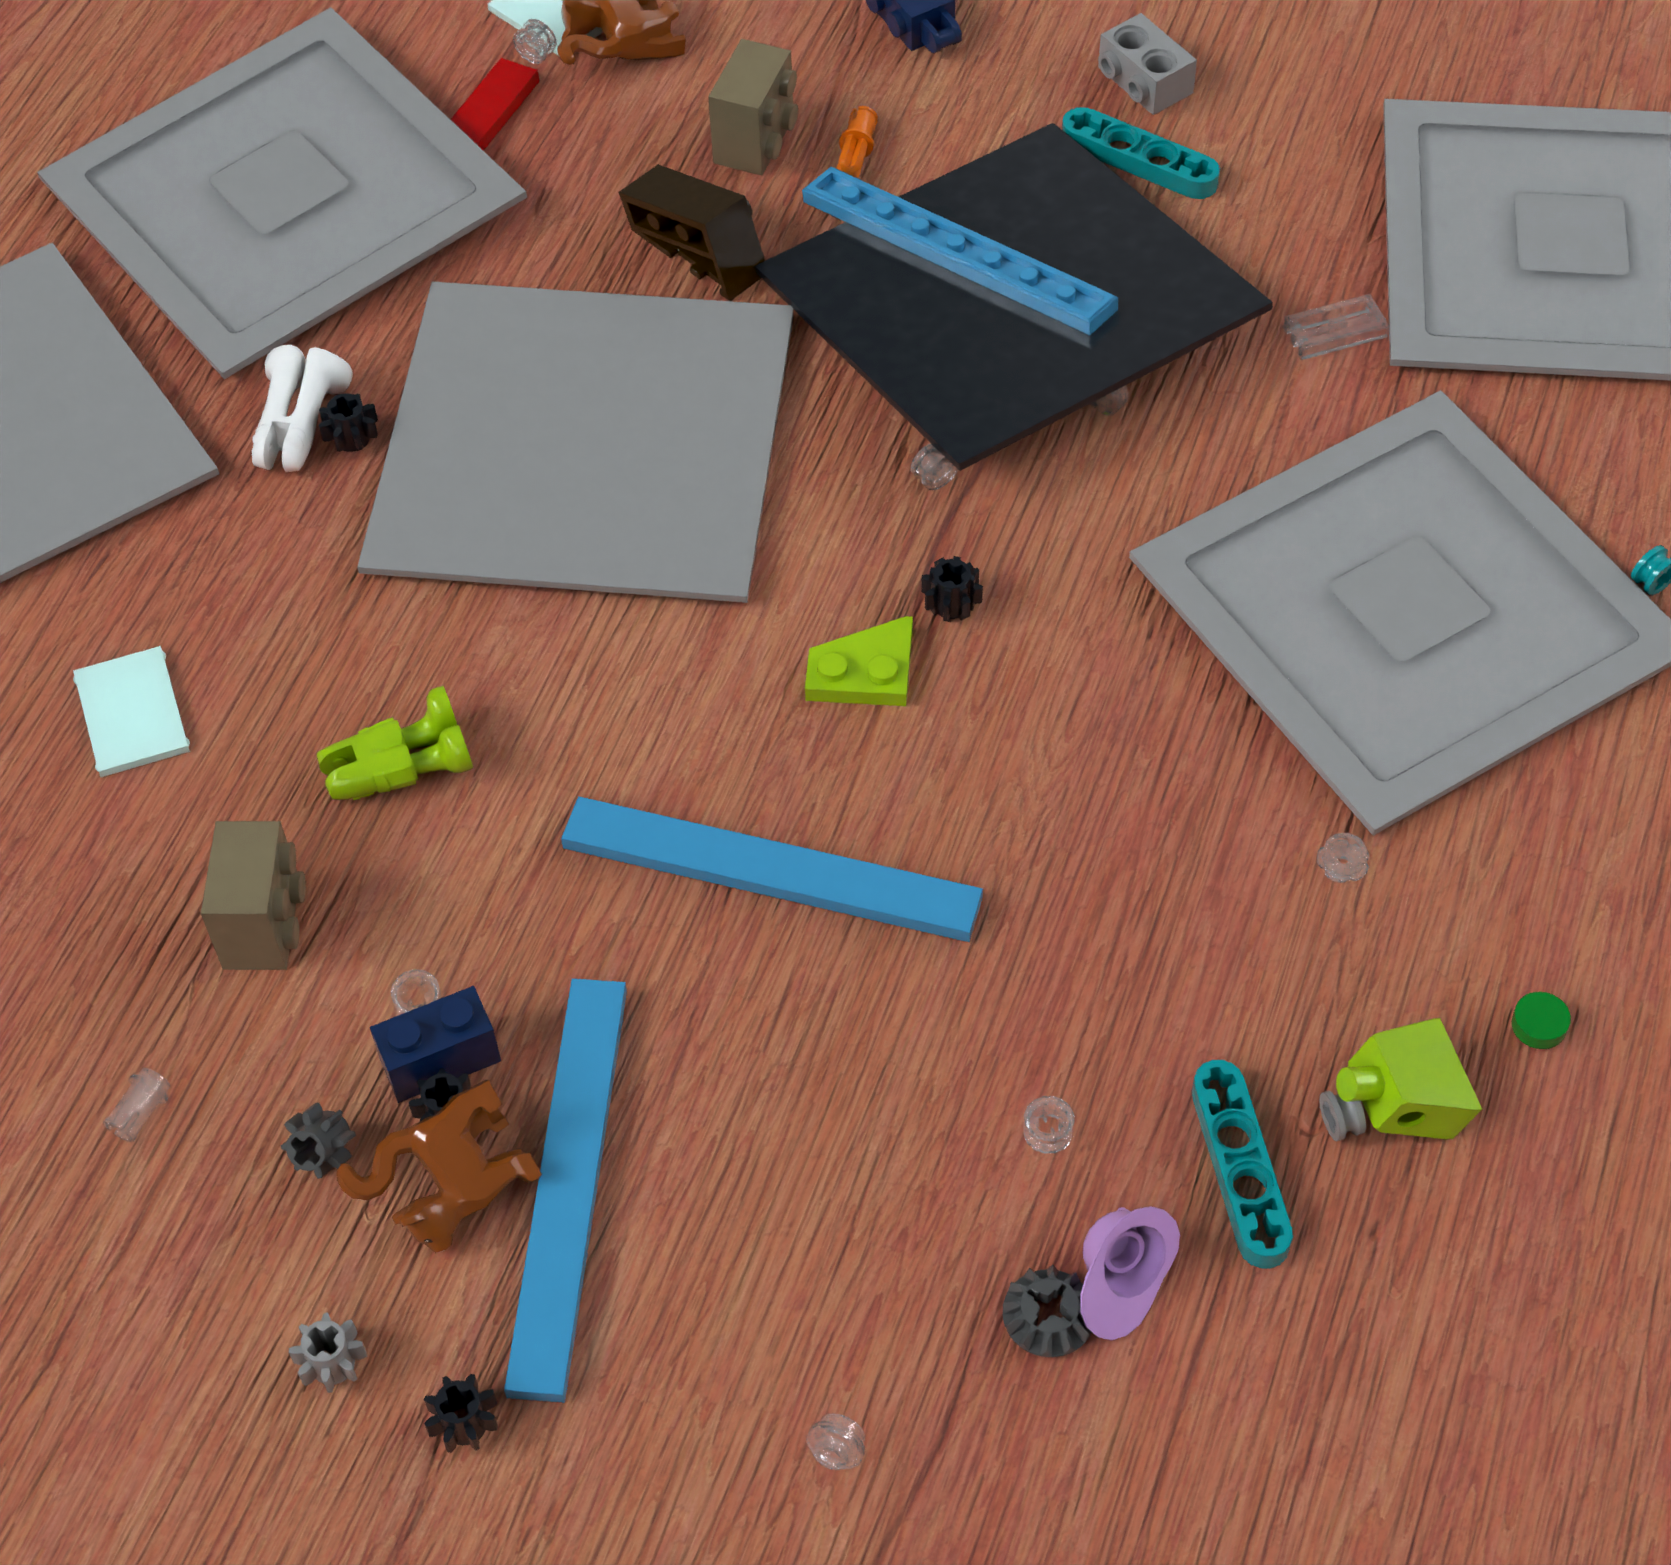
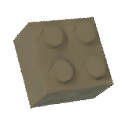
[708,39,798,176]
[201,821,306,970]

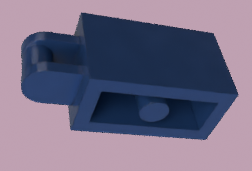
[866,0,962,53]

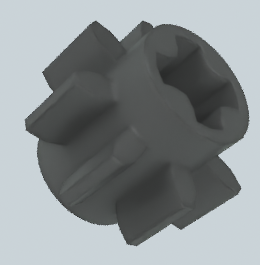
[281,1103,356,1178]

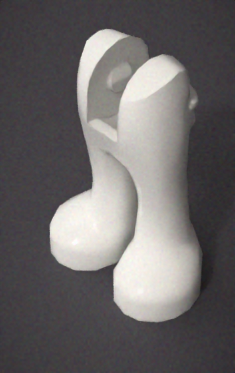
[252,345,353,472]

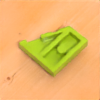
[805,616,913,706]

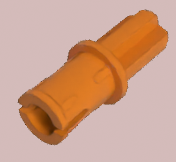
[837,105,878,178]

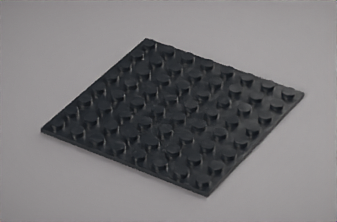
[755,123,1273,471]

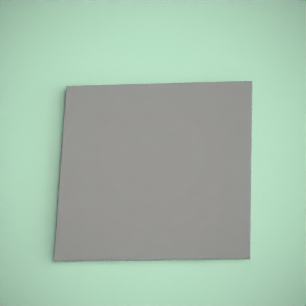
[0,242,219,583]
[357,281,794,603]

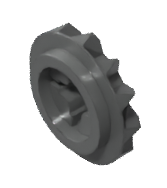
[1003,1265,1092,1357]

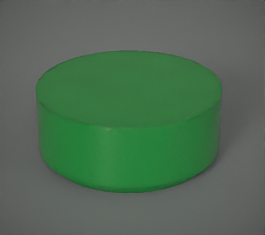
[1511,992,1571,1049]

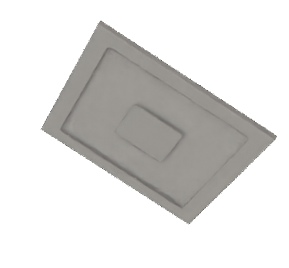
[37,7,527,380]
[1383,99,1671,381]
[1129,390,1671,836]

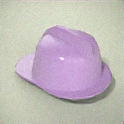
[1080,1206,1180,1340]

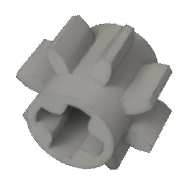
[289,1313,367,1393]

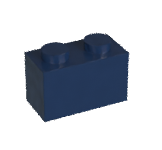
[369,986,501,1103]

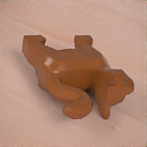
[557,0,686,65]
[337,1080,542,1253]

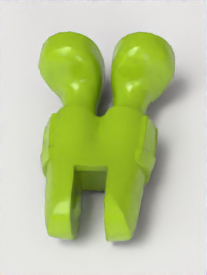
[317,686,473,800]

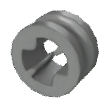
[1319,1090,1366,1142]

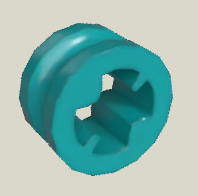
[1630,545,1671,595]

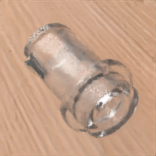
[103,1068,171,1142]

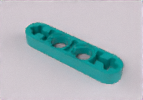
[1062,107,1220,199]
[1192,1060,1293,1269]

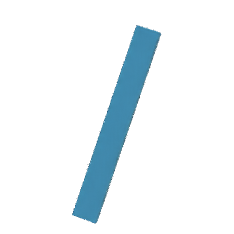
[802,167,1118,335]
[561,796,983,942]
[504,978,627,1403]

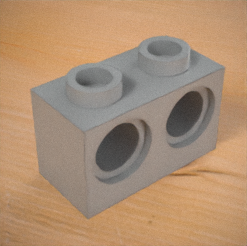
[1098,13,1197,115]

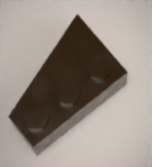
[619,165,765,301]

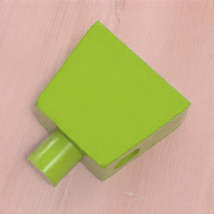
[1336,1018,1482,1139]

